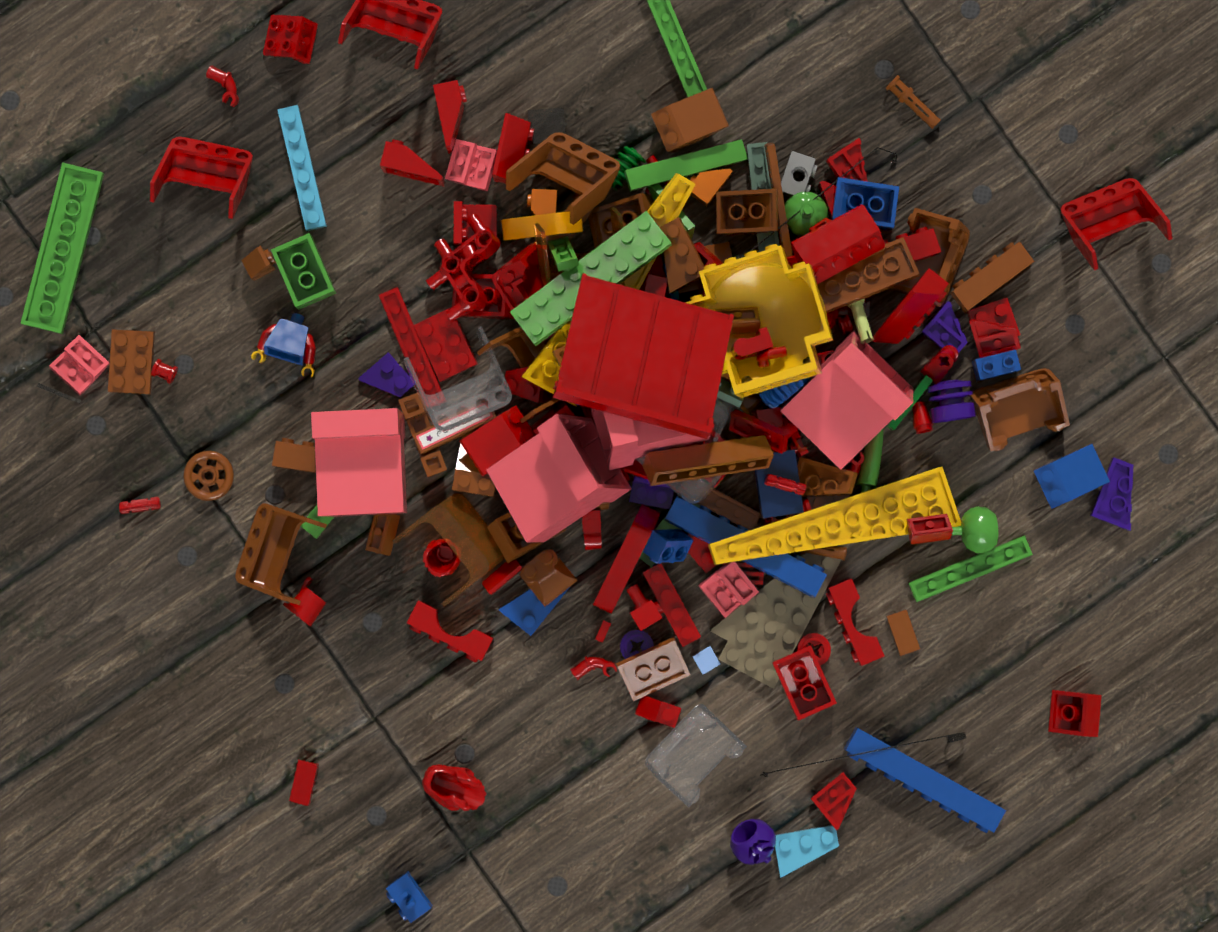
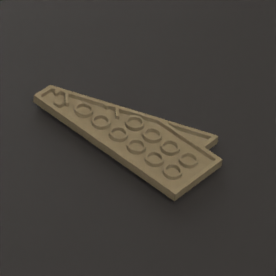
[710,544,850,689]

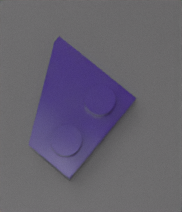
[922,301,968,353]
[358,352,416,398]

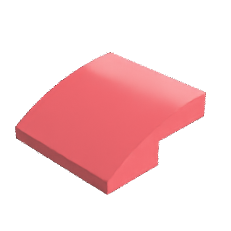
[445,139,497,191]
[49,335,110,396]
[698,562,759,618]

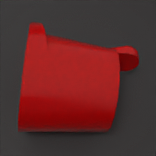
[282,577,326,627]

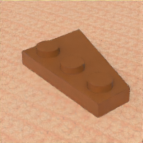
[660,217,704,294]
[797,457,858,497]

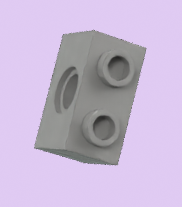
[781,151,817,198]

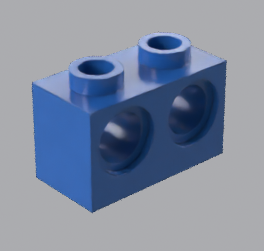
[972,350,1021,382]
[643,529,694,564]

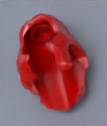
[422,764,487,811]

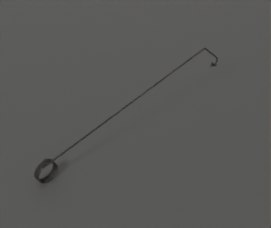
[736,147,897,259]
[760,732,967,777]

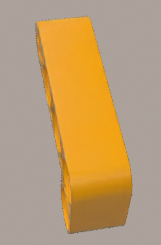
[501,212,583,241]

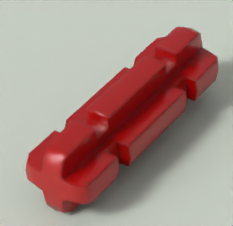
[765,474,806,495]
[119,497,161,514]

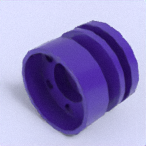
[927,380,976,423]

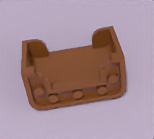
[890,208,970,307]
[971,368,1070,451]

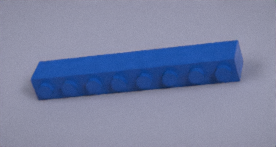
[665,496,827,598]
[844,727,1006,833]

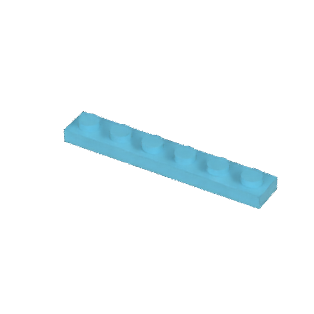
[278,105,327,231]

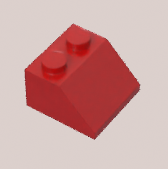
[1048,690,1102,737]

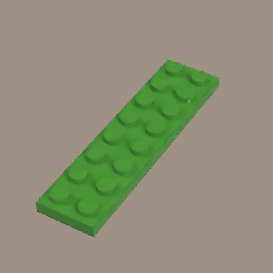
[20,162,104,334]
[510,211,672,346]

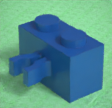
[386,871,433,923]

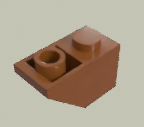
[241,246,276,281]

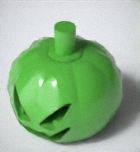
[784,192,828,237]
[952,506,998,553]

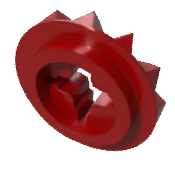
[797,633,831,666]

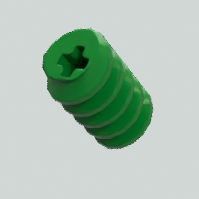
[611,146,646,192]

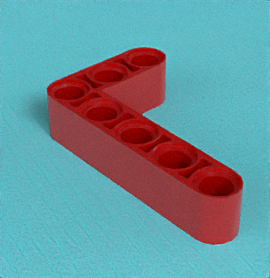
[593,504,661,614]

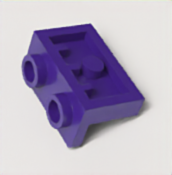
[629,476,675,510]

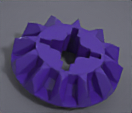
[620,630,654,659]

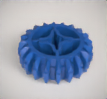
[759,377,811,409]

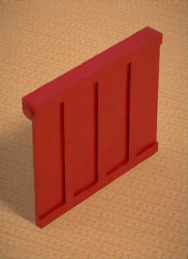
[553,273,734,439]

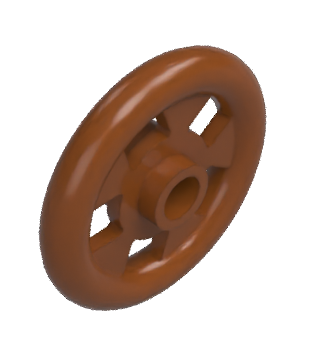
[184,451,234,501]

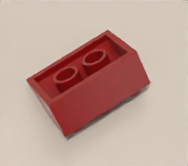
[492,113,534,186]

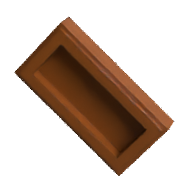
[886,609,920,656]

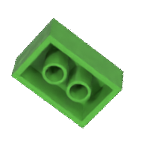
[271,233,337,310]

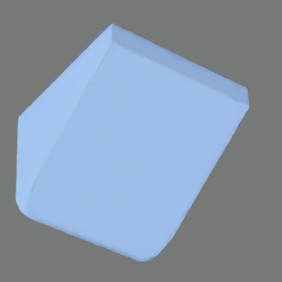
[692,646,720,675]

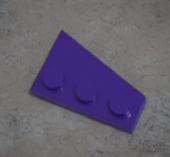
[1090,457,1133,531]

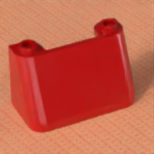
[492,239,555,342]

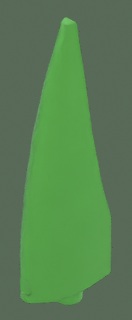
[856,428,884,493]

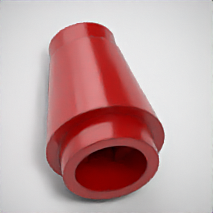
[912,402,934,434]

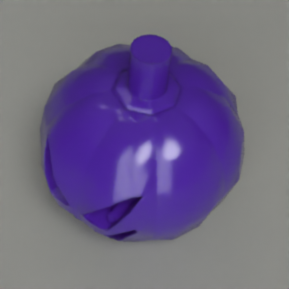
[730,819,776,865]

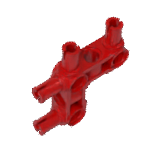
[426,214,500,322]

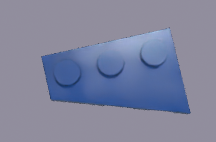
[499,587,570,636]

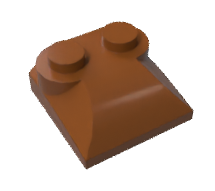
[519,549,578,607]

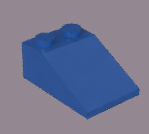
[832,177,899,231]
[1034,444,1110,509]

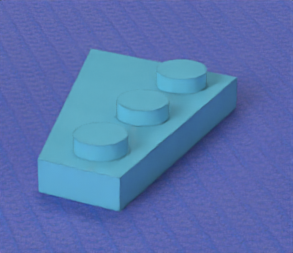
[775,825,839,878]

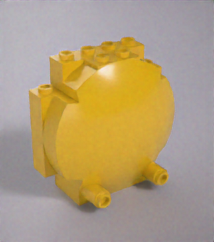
[685,244,833,398]

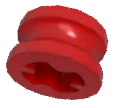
[837,314,853,335]

